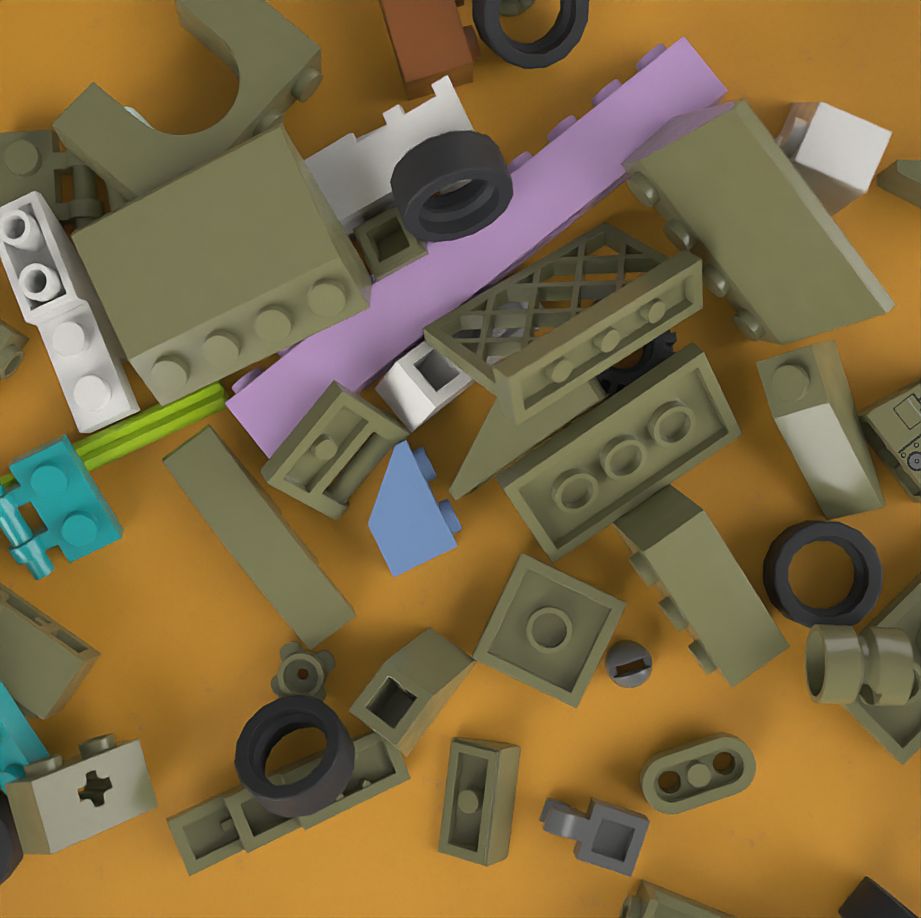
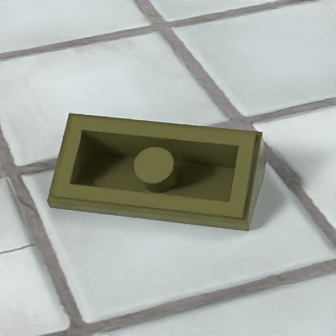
[438,737,521,867]

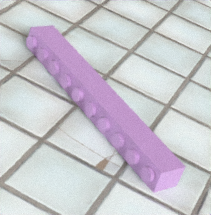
[225,36,728,459]

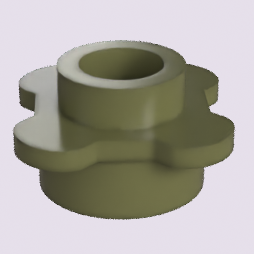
[271,641,335,701]

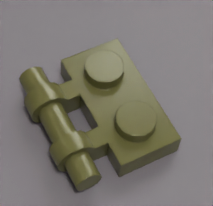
[0,130,104,230]

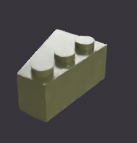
[611,484,790,687]

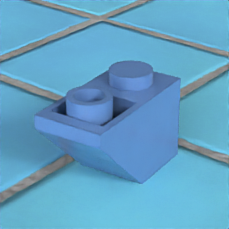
[368,440,463,577]

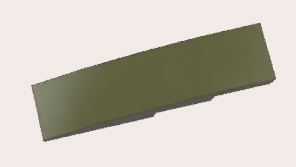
[162,424,356,650]
[166,730,411,876]

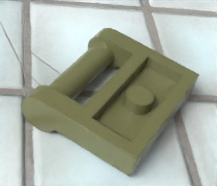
[260,380,411,520]

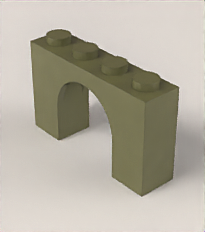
[52,0,323,201]

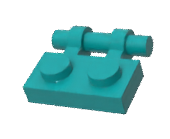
[0,434,124,580]

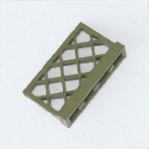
[423,222,703,426]

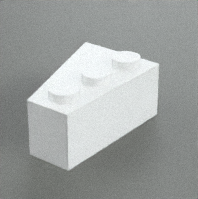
[304,75,474,242]

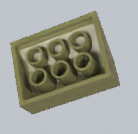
[621,98,896,345]
[71,123,372,407]

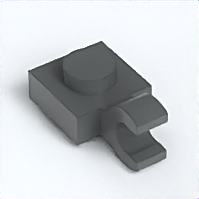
[539,797,650,877]

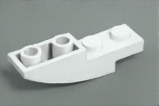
[0,191,140,433]

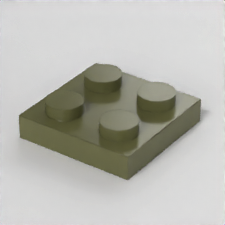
[472,552,627,708]

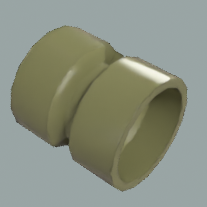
[805,624,914,707]

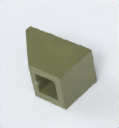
[349,627,476,757]

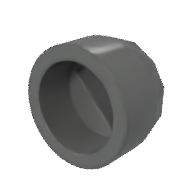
[605,640,652,688]

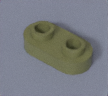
[639,732,756,814]

